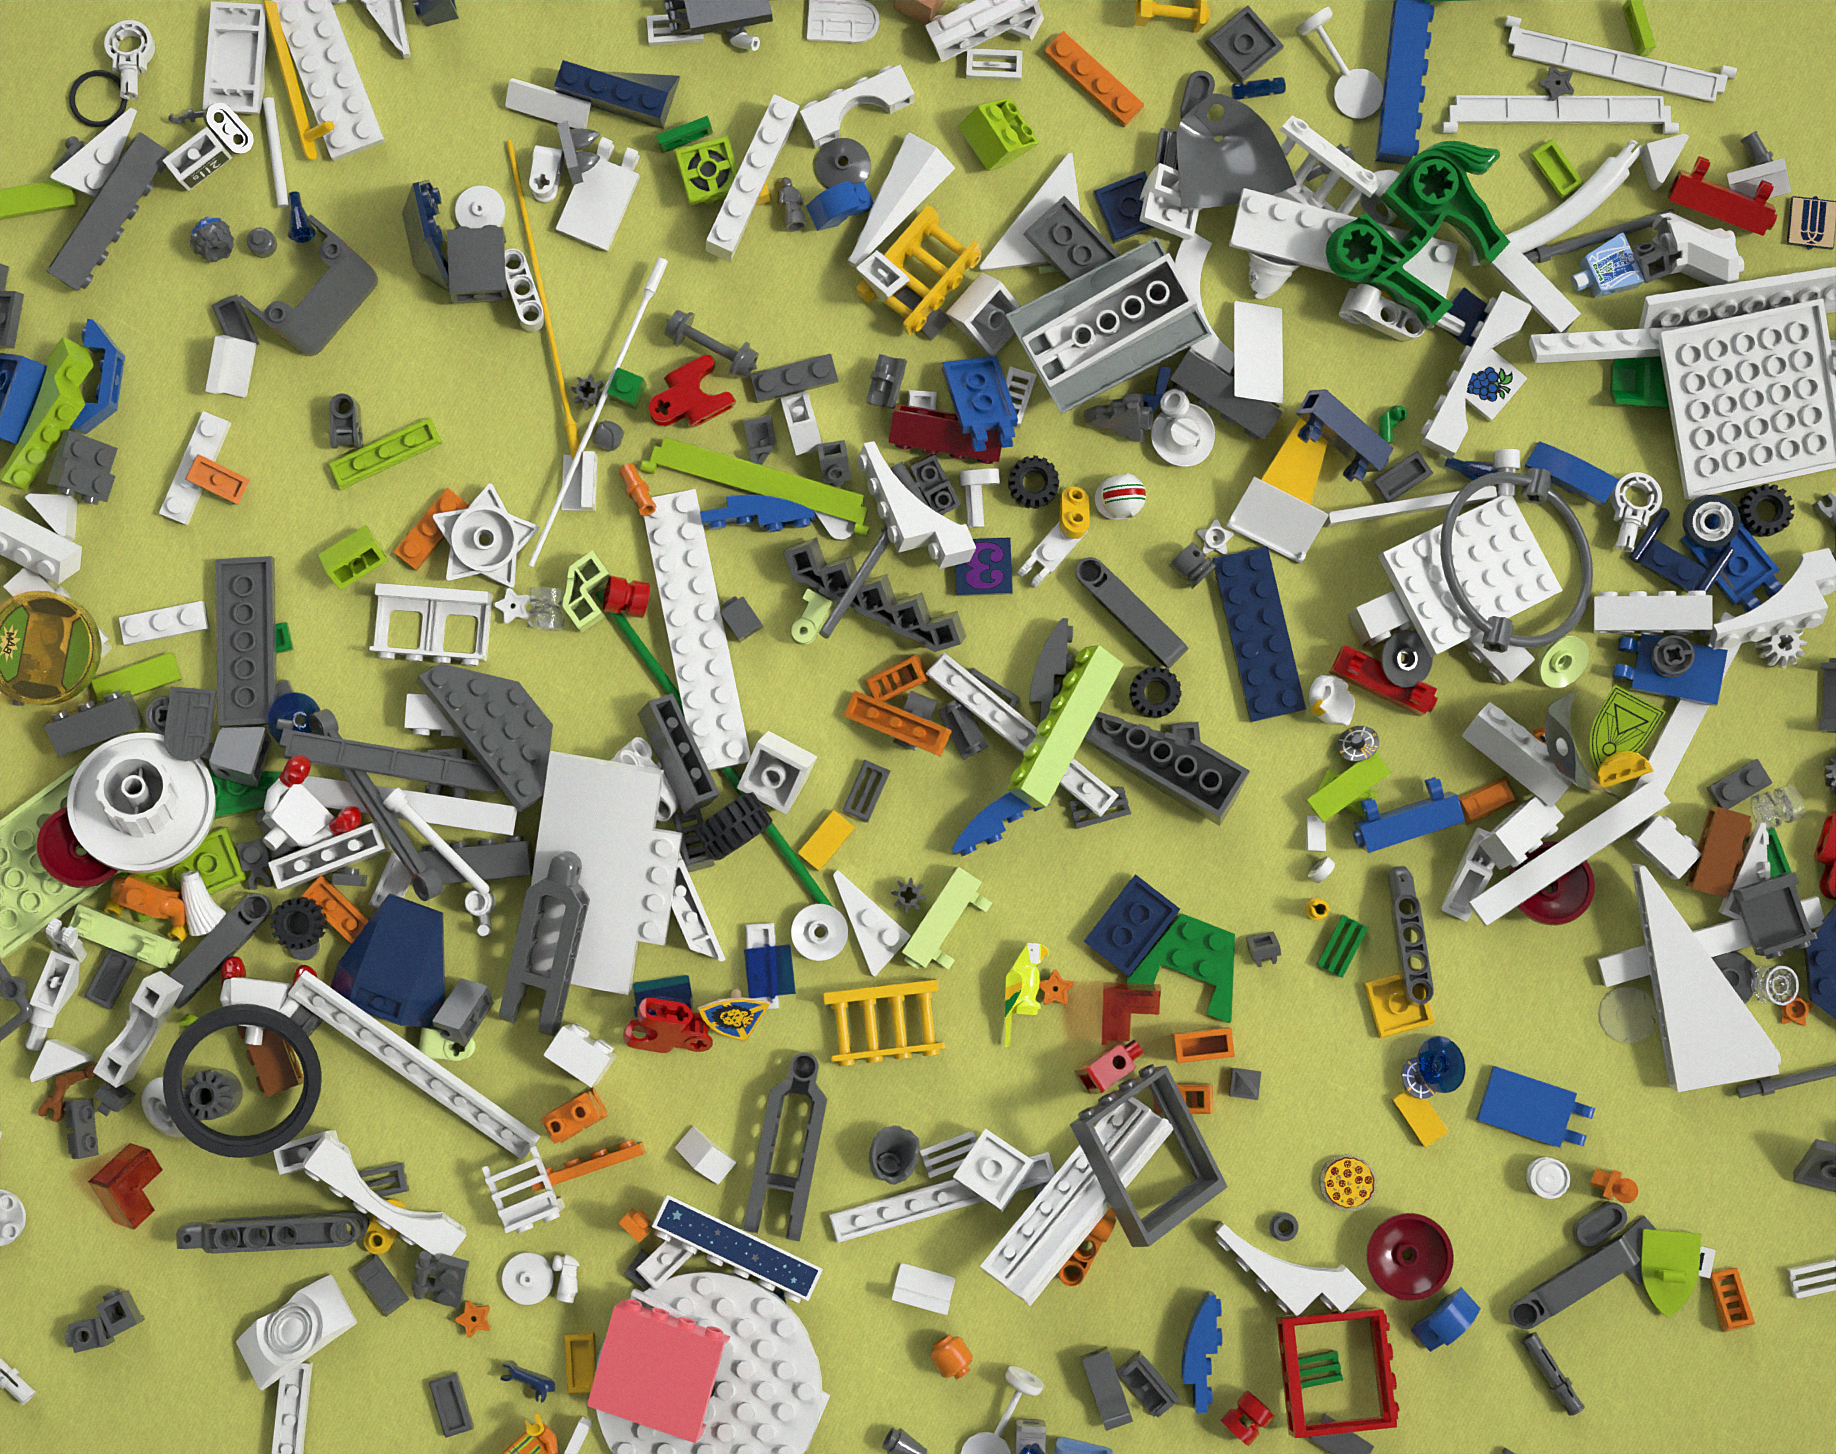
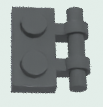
[412,1251,469,1309]

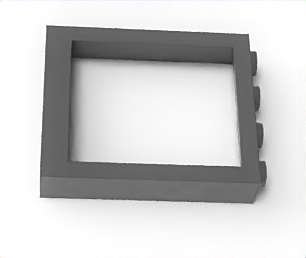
[1070,1064,1228,1247]

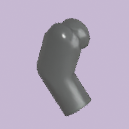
[53,136,85,171]

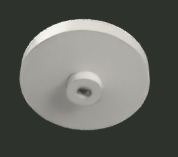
[455,186,506,228]
[502,1252,554,1305]

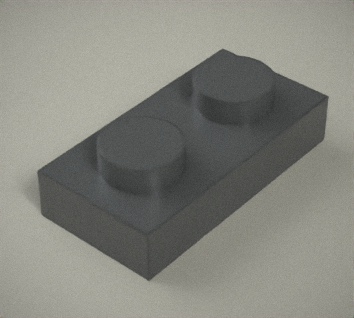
[1707,759,1773,809]

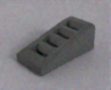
[673,809,715,872]

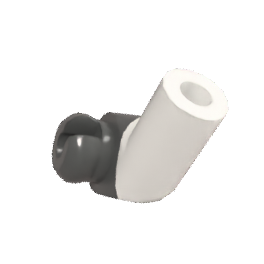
[726,27,760,51]

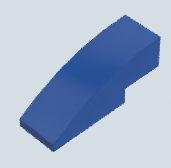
[1524,441,1619,507]

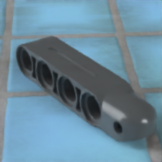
[1075,557,1188,669]
[1388,866,1434,1007]
[168,893,272,1009]
[1509,1234,1640,1329]

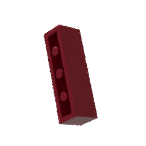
[889,403,1002,464]

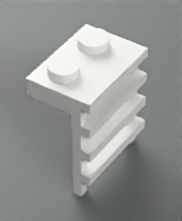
[482,1146,565,1234]

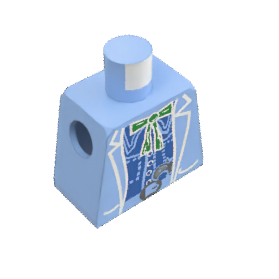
[1571,233,1645,298]

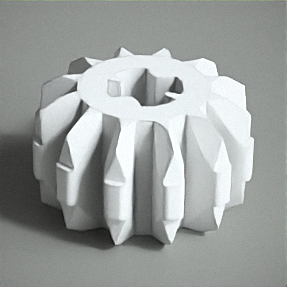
[1755,629,1807,668]

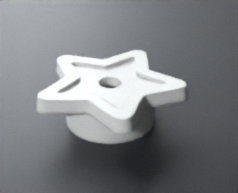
[1198,519,1234,554]
[494,588,530,624]

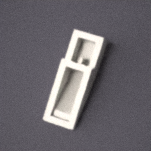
[1441,827,1495,922]

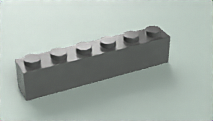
[46,132,169,291]

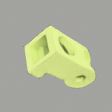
[791,588,834,645]

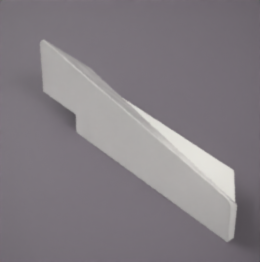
[671,852,726,961]

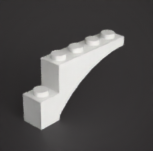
[857,441,976,569]
[1709,548,1836,650]
[1214,1221,1367,1316]

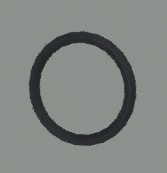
[69,70,128,127]

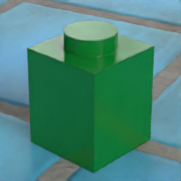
[607,367,647,410]

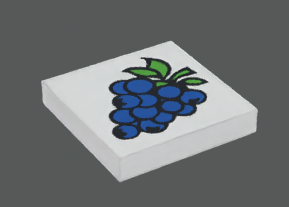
[1447,349,1527,422]

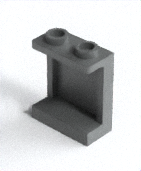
[1733,872,1818,959]

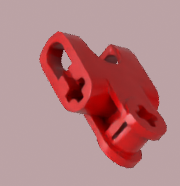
[649,355,736,428]
[1814,811,1836,900]
[623,998,713,1053]

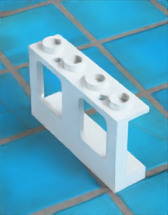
[369,583,493,666]

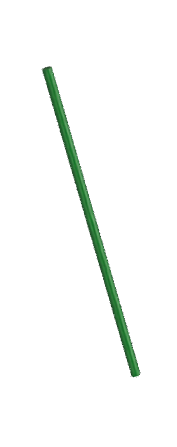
[595,589,833,907]

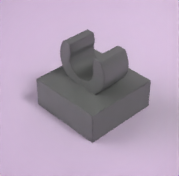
[1246,931,1281,967]
[94,1082,136,1117]

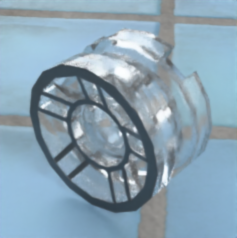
[1751,965,1799,1006]

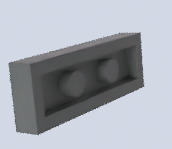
[750,354,838,403]

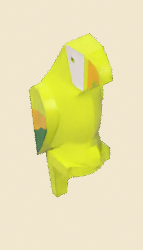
[1005,942,1049,1047]

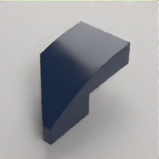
[1142,366,1171,413]

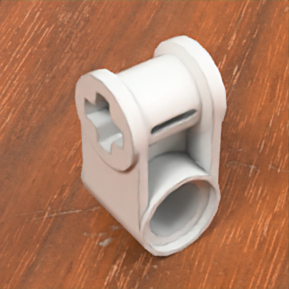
[529,145,565,203]

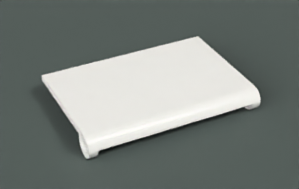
[1226,477,1329,564]

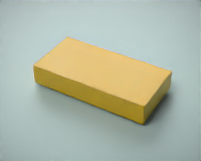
[798,810,855,871]
[1392,1090,1449,1148]
[565,1333,596,1394]

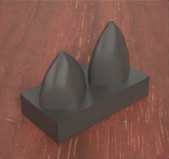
[557,121,600,185]

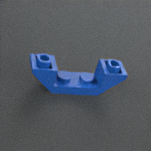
[71,319,125,435]

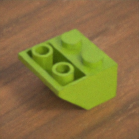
[958,97,1039,171]

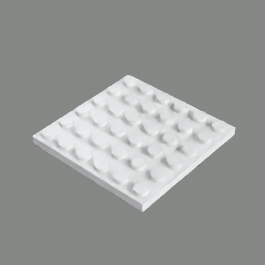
[1657,299,1836,499]

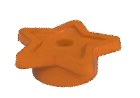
[1039,969,1074,1005]
[1778,990,1813,1026]
[455,1300,491,1338]

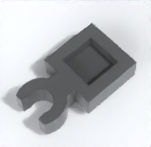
[237,838,273,890]

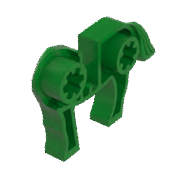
[1325,141,1510,329]

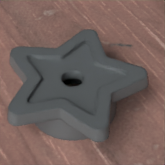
[1539,66,1574,101]

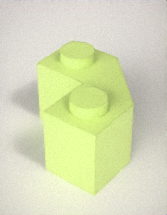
[562,550,610,632]

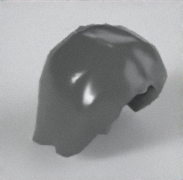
[869,1125,920,1185]

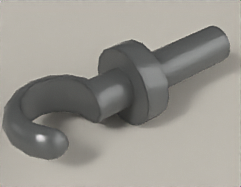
[169,108,204,124]

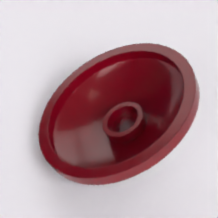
[37,807,118,888]
[1508,841,1595,926]
[1366,1213,1454,1301]

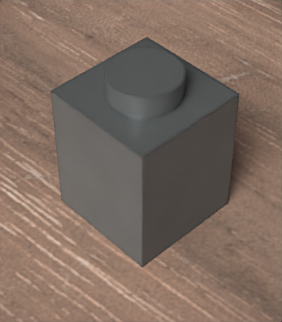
[720,596,763,643]

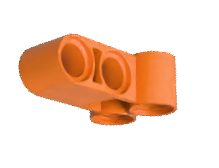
[1059,1208,1117,1287]

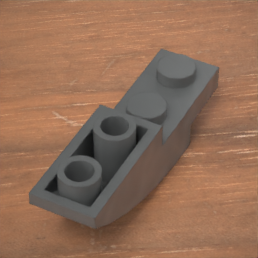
[1029,618,1073,724]

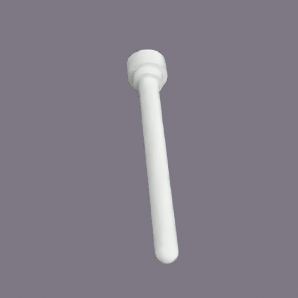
[382,787,489,894]

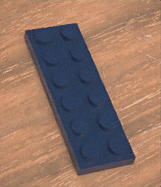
[1212,546,1306,723]

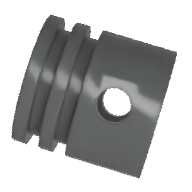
[1169,542,1216,589]

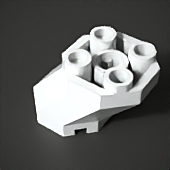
[1652,212,1744,286]

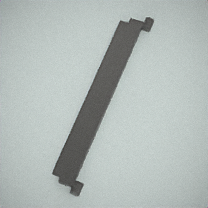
[277,718,499,794]

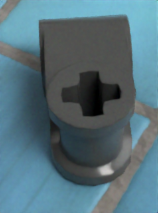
[329,393,363,449]

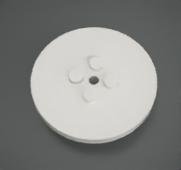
[67,733,216,873]

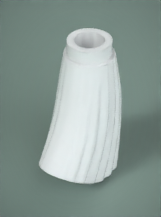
[181,871,227,936]

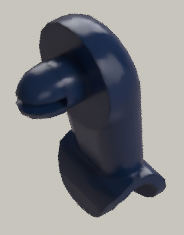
[500,1360,555,1403]

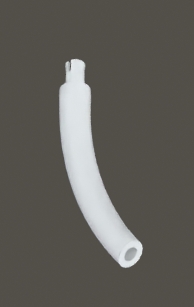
[1469,140,1644,267]

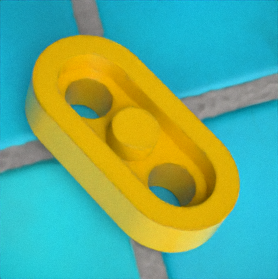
[1059,487,1090,539]
[364,1198,406,1255]

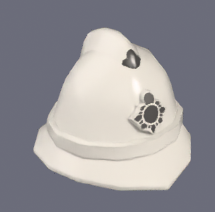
[1248,252,1301,299]

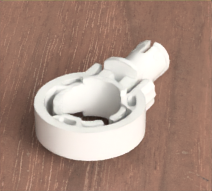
[104,20,155,100]
[1611,472,1662,552]

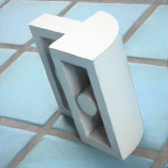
[1140,163,1203,240]

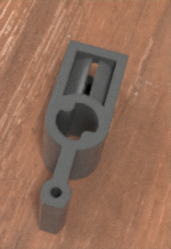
[1080,1347,1133,1431]

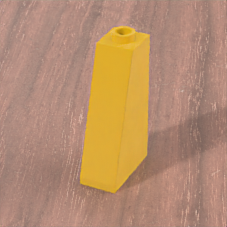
[1261,418,1328,505]

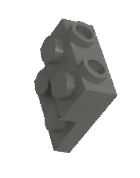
[47,429,118,505]

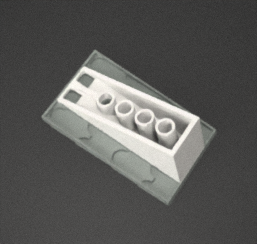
[1006,237,1212,414]

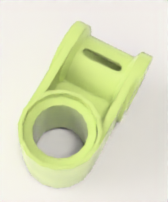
[418,1027,476,1061]

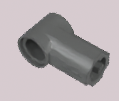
[893,691,937,751]

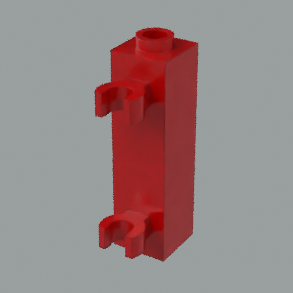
[1667,156,1778,236]
[1329,645,1438,716]

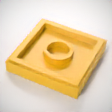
[1363,968,1435,1039]

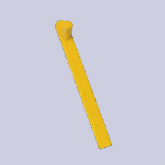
[263,0,335,160]

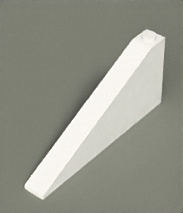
[1631,864,1781,1092]

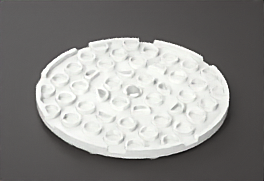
[595,1271,823,1454]

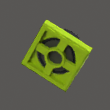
[674,136,738,206]

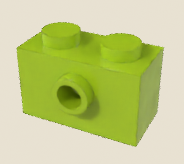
[318,525,388,590]

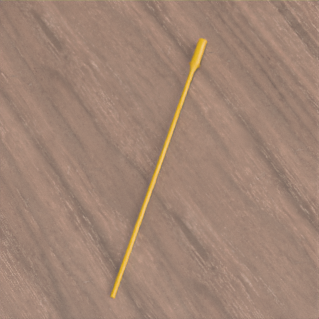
[506,140,583,460]

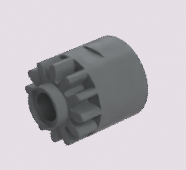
[182,1069,243,1121]

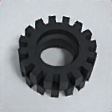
[1008,455,1059,509]
[1737,484,1795,537]
[1129,666,1182,718]
[270,897,327,950]

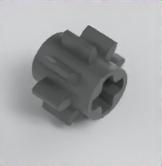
[571,374,604,411]
[891,878,926,913]

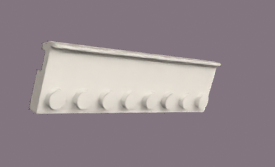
[1229,188,1459,298]
[980,1097,1173,1306]

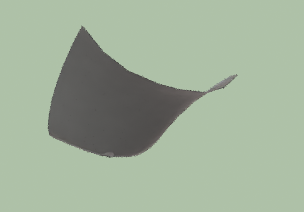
[1176,93,1297,208]
[1545,689,1621,799]

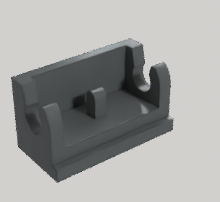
[432,978,494,1047]
[1116,1351,1180,1418]

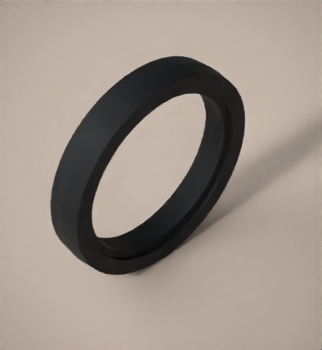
[163,1004,322,1158]

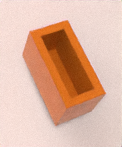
[1171,1027,1235,1063]

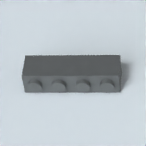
[1171,348,1285,440]
[638,693,720,814]
[417,836,534,885]

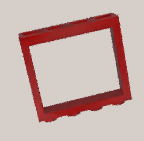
[1276,1307,1400,1438]

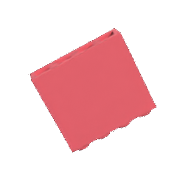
[587,1299,731,1443]

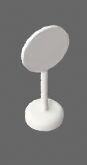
[1296,7,1383,119]
[961,1366,1044,1454]

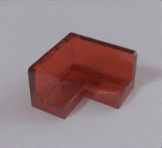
[1101,982,1161,1045]
[88,1143,163,1230]

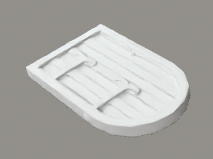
[807,0,880,44]

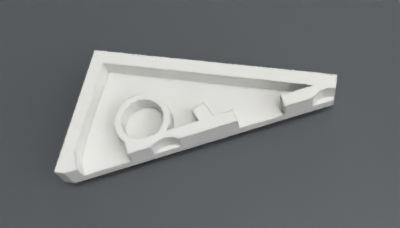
[360,0,411,59]
[49,108,137,198]
[1718,821,1771,919]
[833,870,911,977]

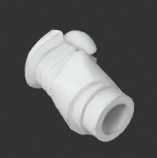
[552,1254,580,1303]

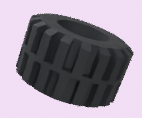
[695,792,773,861]

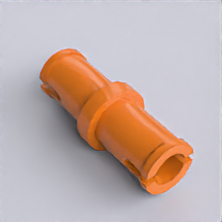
[619,463,657,516]

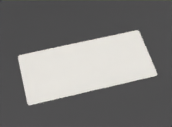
[1234,301,1283,403]

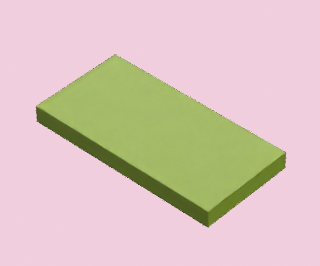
[121,827,248,923]

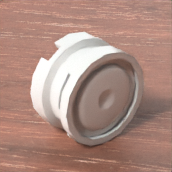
[1525,1157,1570,1199]

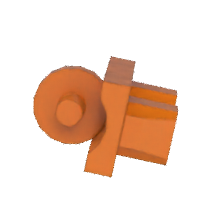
[1590,1168,1639,1203]

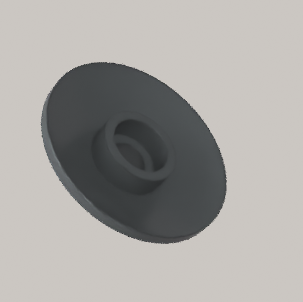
[816,138,871,188]
[1381,630,1433,687]

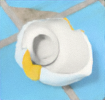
[1308,675,1355,726]

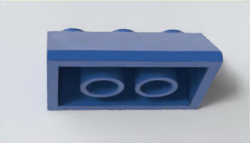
[0,353,47,445]

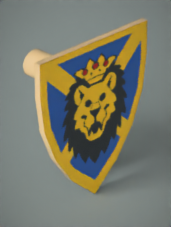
[698,990,770,1041]

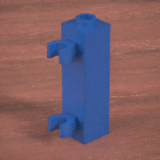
[1353,777,1465,853]

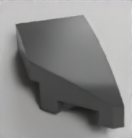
[743,414,776,465]

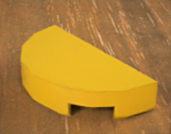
[1596,751,1654,788]

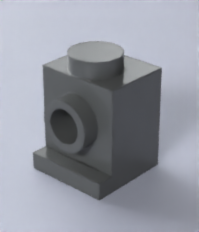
[1632,241,1672,283]
[817,440,851,487]
[96,1288,145,1337]
[65,1316,115,1353]

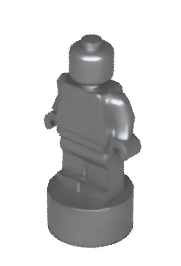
[778,177,807,231]

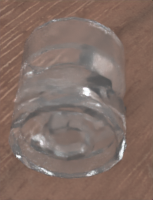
[527,587,566,631]
[1750,784,1805,830]

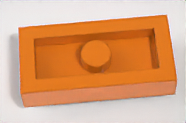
[185,454,250,505]
[618,1208,653,1243]

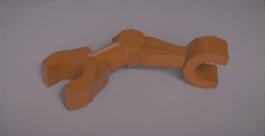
[38,1063,98,1122]

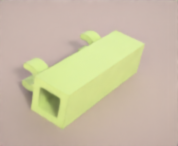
[902,867,992,969]
[69,904,181,968]

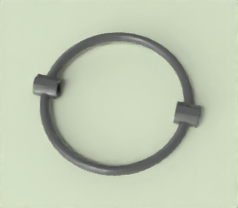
[1440,467,1593,653]

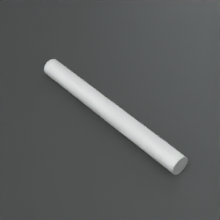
[263,97,289,208]

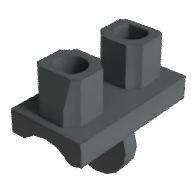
[866,354,907,409]

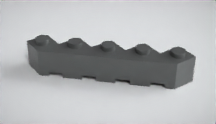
[784,538,966,652]

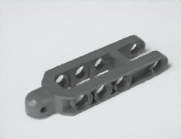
[499,851,590,1036]
[743,1052,827,1242]
[176,1211,370,1254]

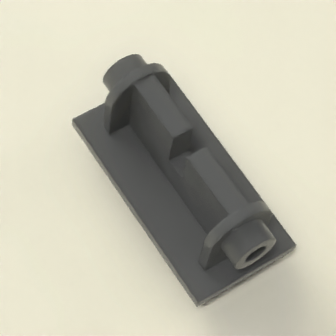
[938,700,988,760]
[63,1098,99,1159]

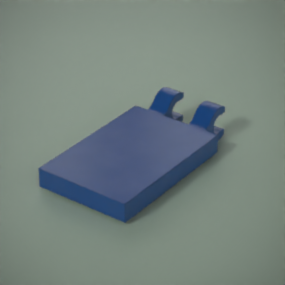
[942,355,1018,452]
[1680,514,1784,613]
[1612,633,1728,706]
[1476,1066,1595,1148]

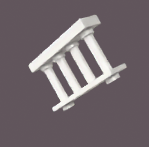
[1275,115,1382,215]

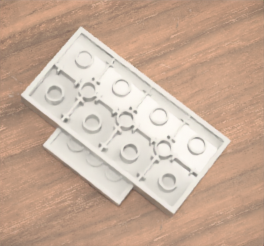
[530,751,682,995]

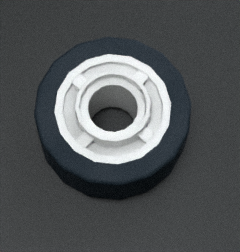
[1682,494,1740,548]

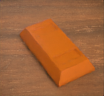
[1458,776,1518,825]

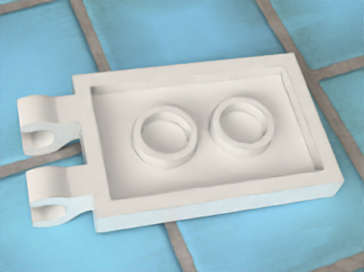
[556,137,640,252]

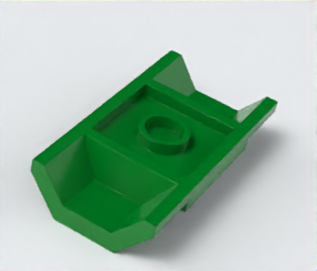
[1610,356,1670,409]

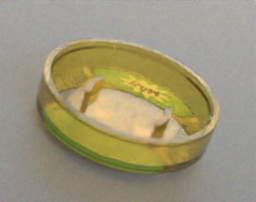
[0,591,102,706]

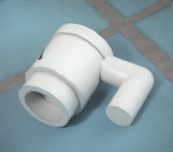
[465,889,496,936]

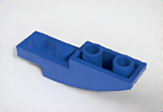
[700,495,816,532]
[952,792,1053,857]
[1181,1291,1222,1413]

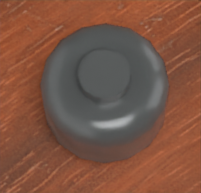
[247,227,277,258]

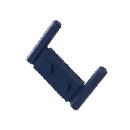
[1629,508,1735,595]

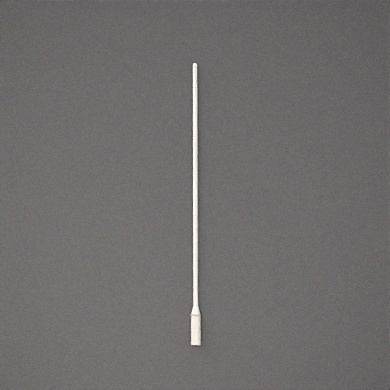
[528,257,668,567]

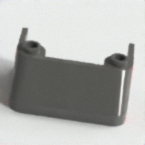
[238,214,378,356]

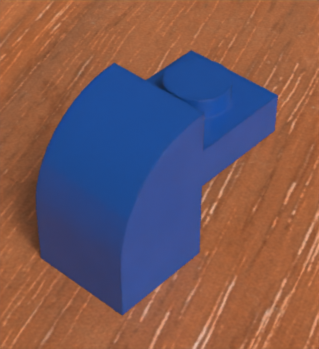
[806,181,874,231]
[1411,1287,1481,1352]

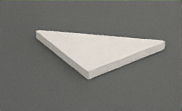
[980,153,1080,272]

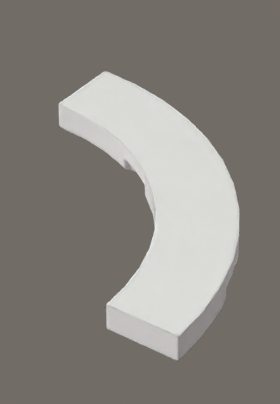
[1175,233,1234,373]

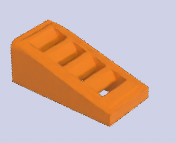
[865,655,930,702]
[1153,1084,1214,1114]
[1709,1267,1755,1333]

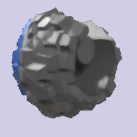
[190,217,234,262]

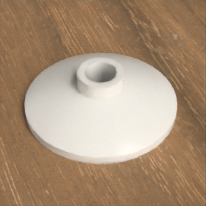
[791,904,848,961]

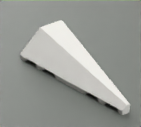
[847,132,955,268]

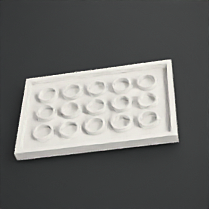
[1378,495,1563,657]

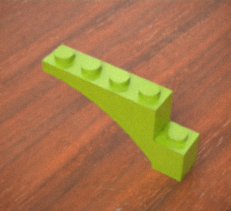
[0,337,94,490]

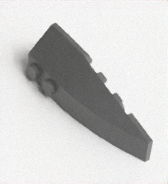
[1083,712,1250,826]

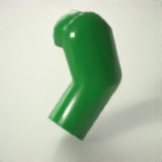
[1378,405,1407,444]

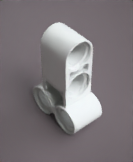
[1338,283,1426,342]
[610,737,680,821]

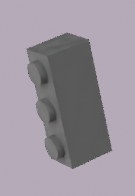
[44,690,143,757]

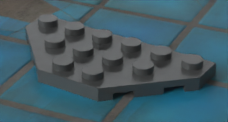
[416,663,553,812]

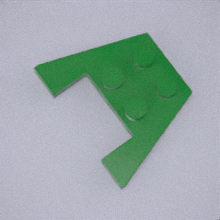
[1126,913,1235,1023]

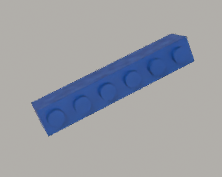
[1375,0,1434,165]

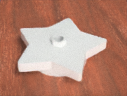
[433,483,540,588]

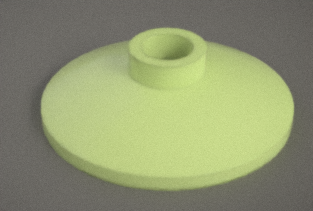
[1539,636,1589,688]

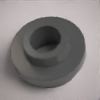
[1269,1212,1298,1241]

